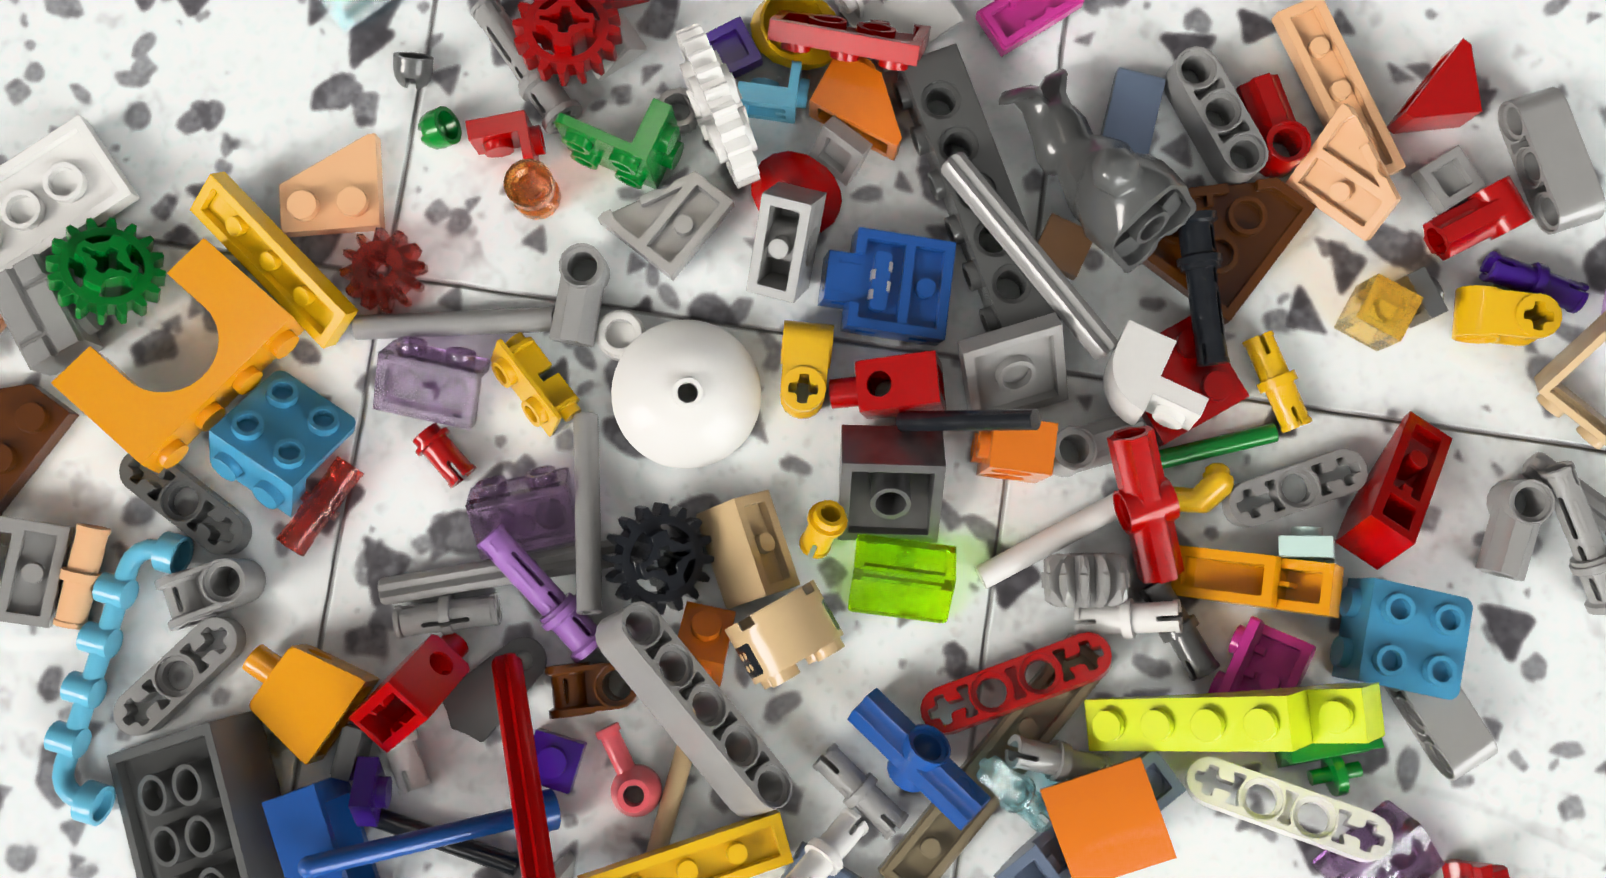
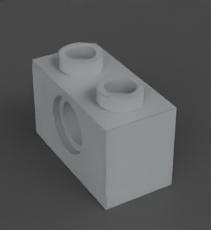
[746,182,827,303]

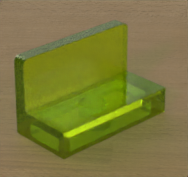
[847,533,956,623]

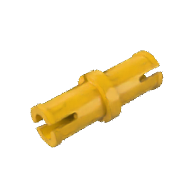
[1242,330,1313,433]

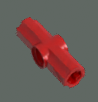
[1107,425,1185,584]

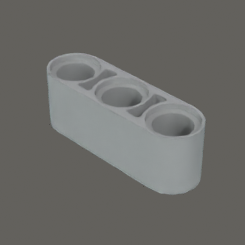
[1164,46,1269,185]
[1498,87,1606,234]
[1384,686,1498,781]

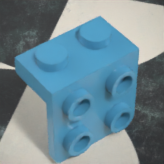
[209,370,356,518]
[1330,578,1473,700]

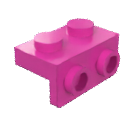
[1208,616,1316,693]

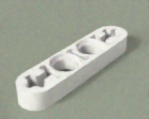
[1185,757,1394,863]

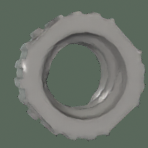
[658,87,698,136]

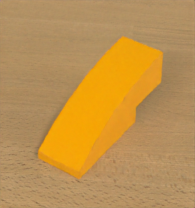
[1171,545,1344,618]

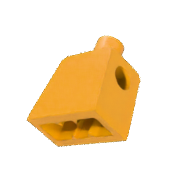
[242,644,380,765]

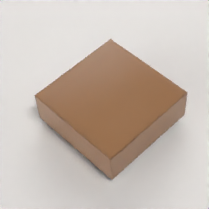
[1038,213,1093,281]

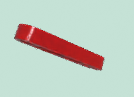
[920,632,1112,736]

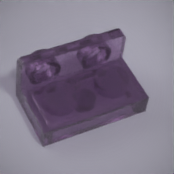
[373,336,490,430]
[465,465,575,560]
[1312,800,1445,878]

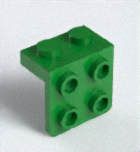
[554,98,684,189]

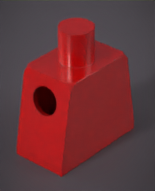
[829,350,947,419]
[348,632,470,753]

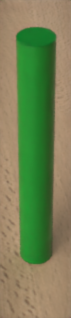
[1159,423,1279,469]

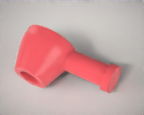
[595,722,662,817]

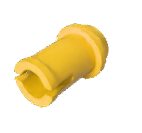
[799,500,848,559]

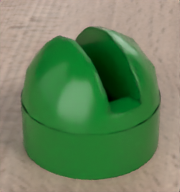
[418,106,462,150]

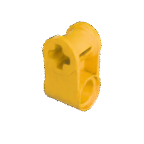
[1451,285,1562,347]
[780,320,834,419]

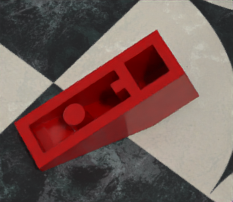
[1335,411,1453,570]

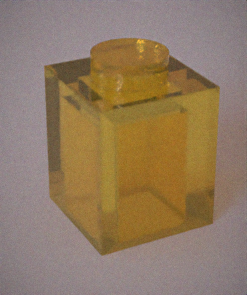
[1334,273,1424,351]

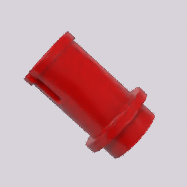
[412,423,476,488]

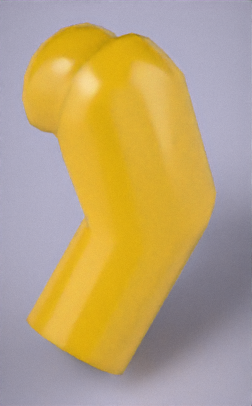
[1173,463,1234,513]

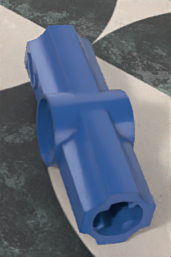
[847,688,991,831]

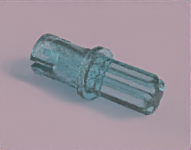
[976,756,1051,832]

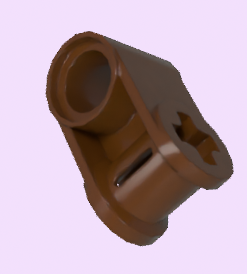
[544,661,639,719]

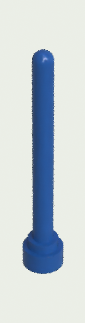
[298,789,561,878]

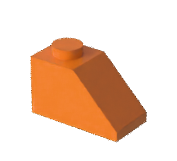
[809,56,902,161]

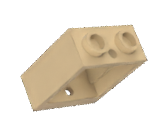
[1534,311,1606,450]

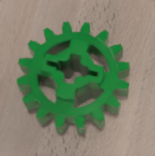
[45,217,166,325]

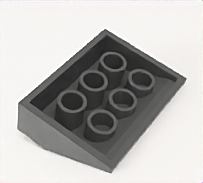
[107,711,285,878]

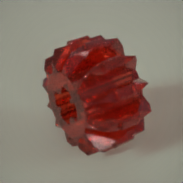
[339,227,429,314]

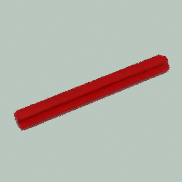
[491,652,556,878]

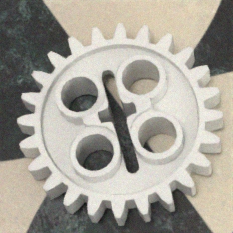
[675,23,761,189]

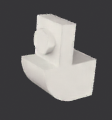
[1103,320,1209,431]

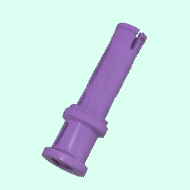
[476,523,598,663]

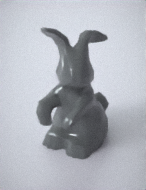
[998,69,1196,273]

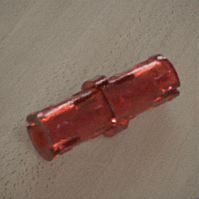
[276,455,364,557]

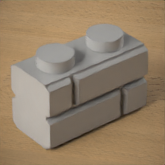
[0,254,103,376]

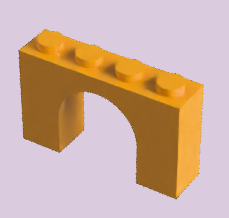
[51,238,304,474]

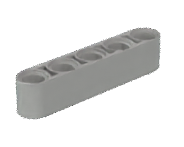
[595,601,792,818]

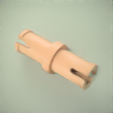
[52,523,111,630]

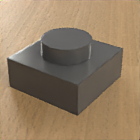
[1387,266,1449,328]

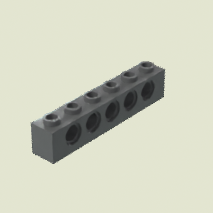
[893,43,1061,332]

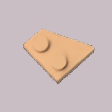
[1286,103,1401,241]
[279,133,385,238]

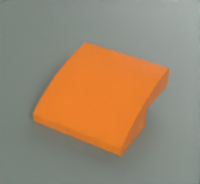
[1040,756,1177,878]

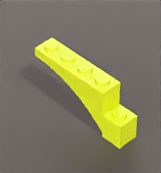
[1084,682,1385,752]

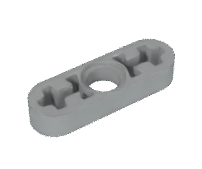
[1222,449,1368,527]
[113,617,246,736]

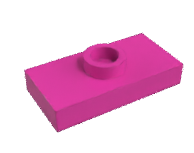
[975,0,1084,57]

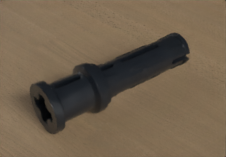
[1176,210,1230,367]

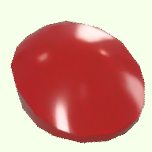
[751,151,842,233]

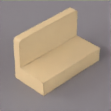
[696,490,800,609]

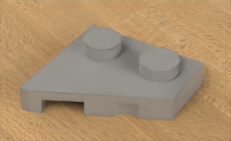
[597,171,734,281]

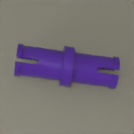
[1479,251,1589,314]

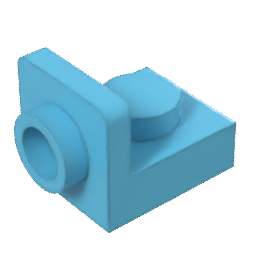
[738,60,810,124]

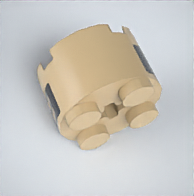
[725,580,845,690]

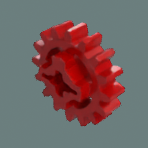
[512,0,623,86]

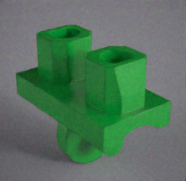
[1274,737,1384,797]

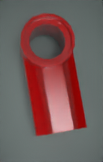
[1236,73,1312,178]
[1422,175,1534,261]

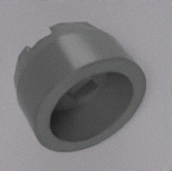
[393,52,434,90]

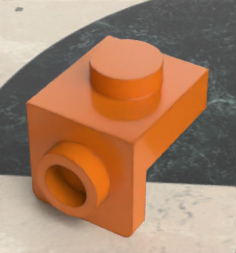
[678,601,736,687]

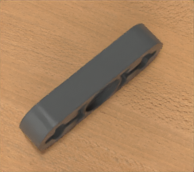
[119,453,252,555]

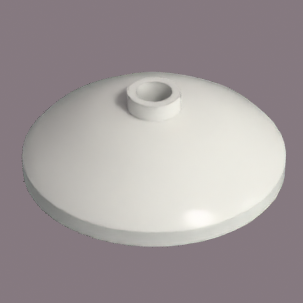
[611,320,761,469]

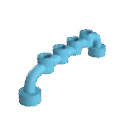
[44,531,194,826]

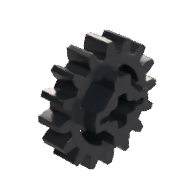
[602,502,714,615]

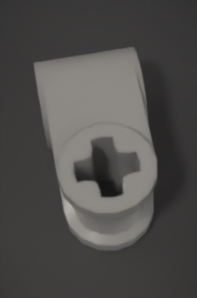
[154,558,266,631]

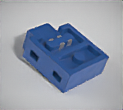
[817,227,956,346]

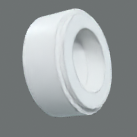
[595,310,646,361]

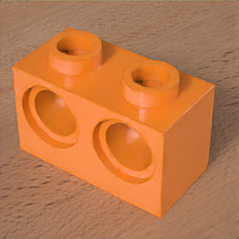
[970,421,1058,484]

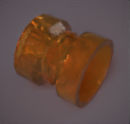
[503,158,561,220]

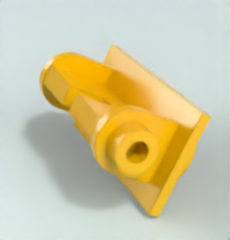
[490,332,582,437]

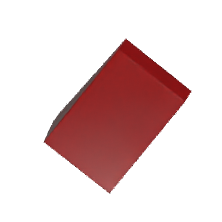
[1387,38,1482,134]

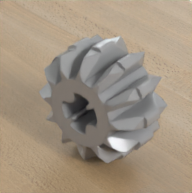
[1041,552,1130,608]

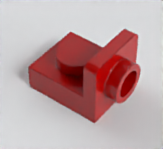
[465,110,546,173]

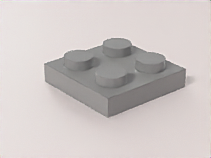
[957,312,1069,410]

